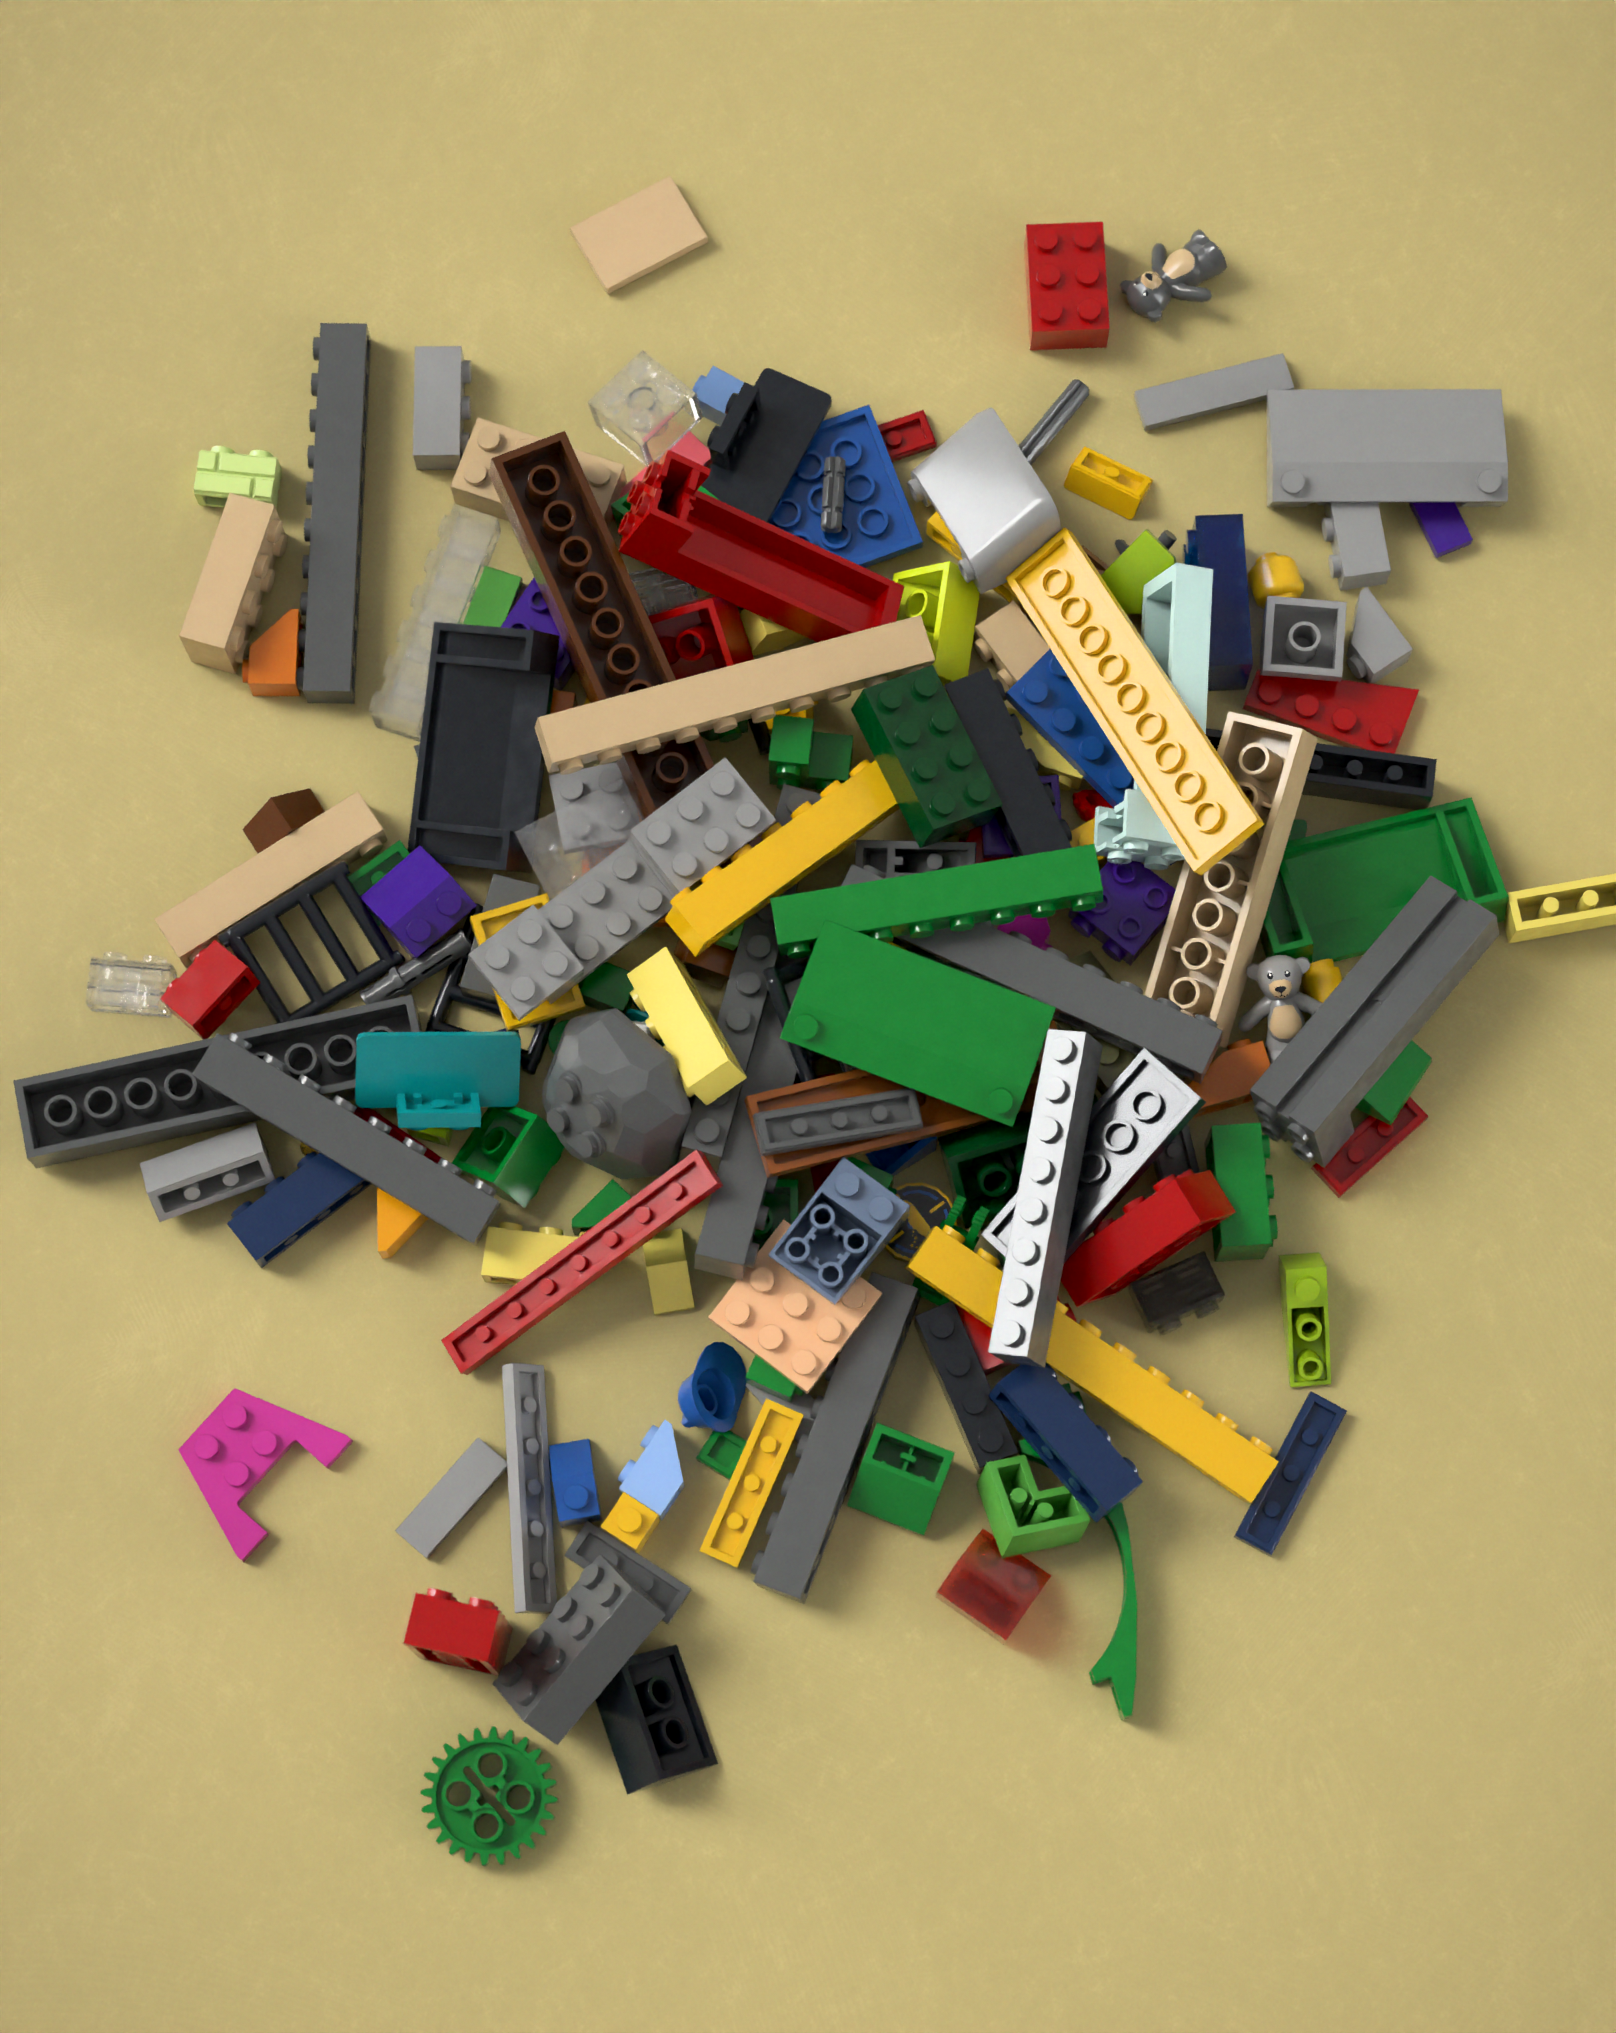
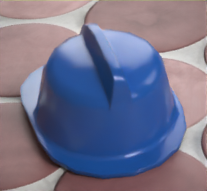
[678,1342,746,1432]

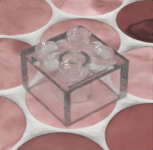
[588,350,704,467]

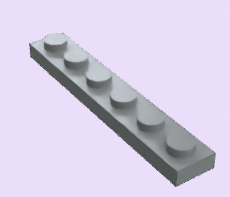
[502,1363,557,1614]

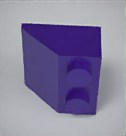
[360,845,477,958]

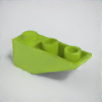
[1279,1252,1331,1387]

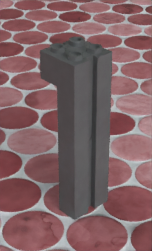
[1250,876,1500,1168]

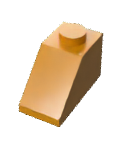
[377,1188,429,1259]

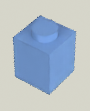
[691,366,744,426]

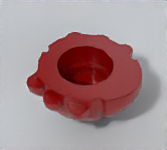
[1072,789,1114,822]

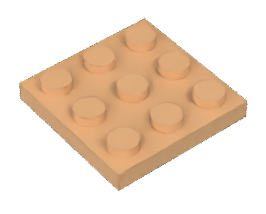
[708,1219,883,1394]

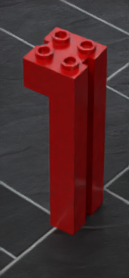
[618,449,904,642]

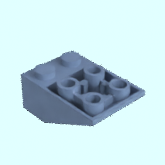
[768,1157,910,1305]

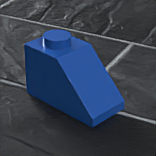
[549,1439,603,1528]

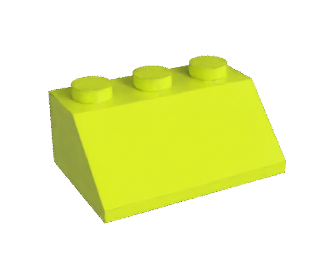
[893,561,980,686]

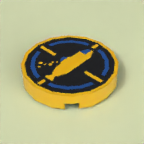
[884,1182,957,1262]

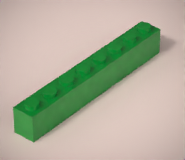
[770,844,1103,959]

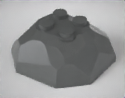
[542,1008,692,1180]

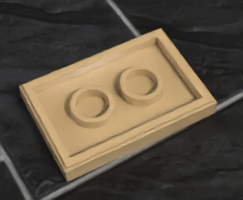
[570,176,708,294]

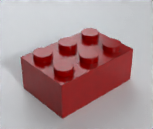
[1024,222,1110,351]

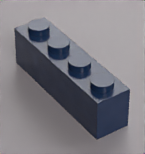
[227,1151,372,1268]
[988,1363,1143,1523]

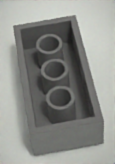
[492,1554,666,1745]

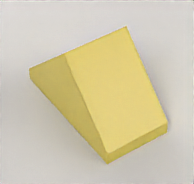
[643,1228,695,1315]

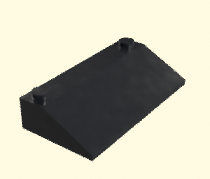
[407,622,560,874]

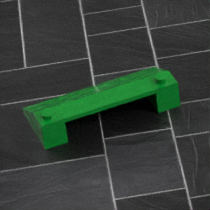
[1260,797,1508,963]
[780,919,1056,1127]

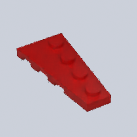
[1243,669,1419,754]

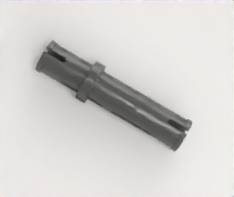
[359,928,472,1004]

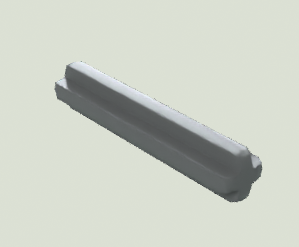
[1019,379,1090,465]

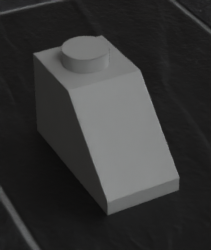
[1346,587,1413,684]

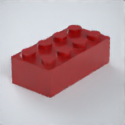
[1061,1169,1236,1307]
[403,1588,513,1676]

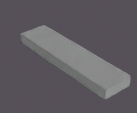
[1134,353,1294,431]

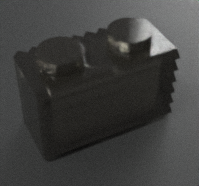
[1127,1251,1225,1335]

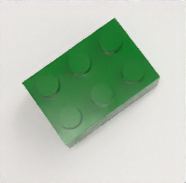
[1204,1123,1278,1262]

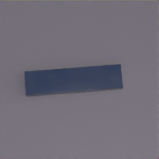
[1234,1391,1347,1557]

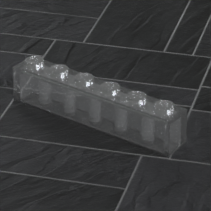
[369,504,501,742]

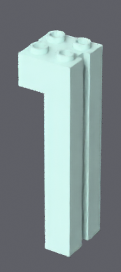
[1094,562,1213,870]

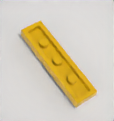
[699,1398,805,1568]

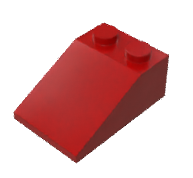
[647,594,754,680]

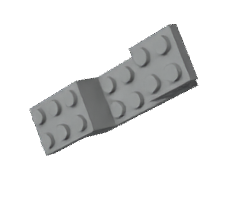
[468,757,776,1021]

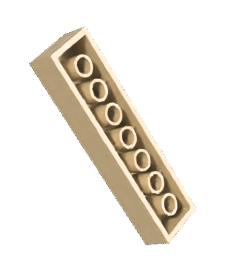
[1145,711,1318,1048]

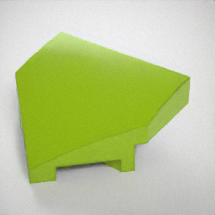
[1101,530,1176,614]

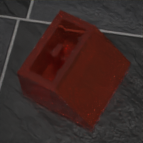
[936,1528,1051,1645]

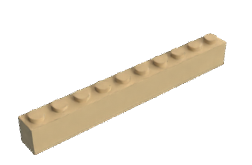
[535,615,935,775]

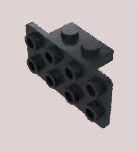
[701,368,832,523]

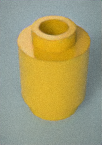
[1301,959,1343,1003]

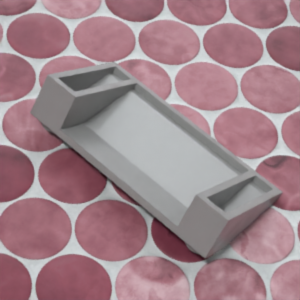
[1267,389,1508,507]

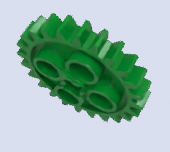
[420,1727,558,1866]

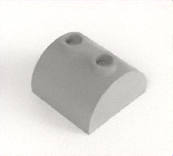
[1260,596,1347,682]

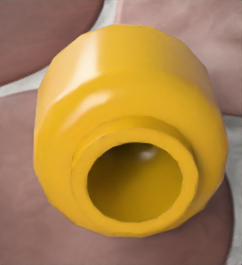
[1247,552,1304,609]

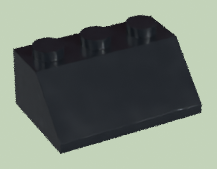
[595,1644,718,1795]

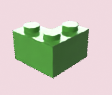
[976,1455,1090,1558]

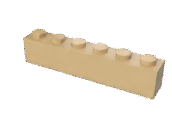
[154,791,388,968]

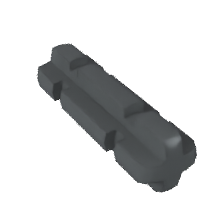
[821,456,846,533]

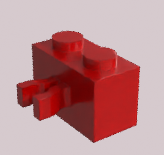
[160,940,260,1040]

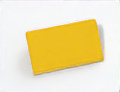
[1064,446,1153,520]

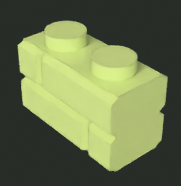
[194,446,282,509]

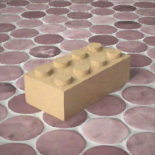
[450,418,627,528]
[179,493,288,675]

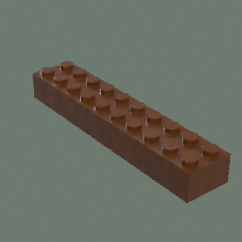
[488,431,714,821]

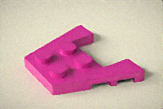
[178,1388,353,1562]

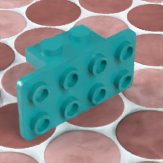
[355,1031,521,1131]

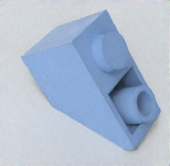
[617,1420,685,1521]

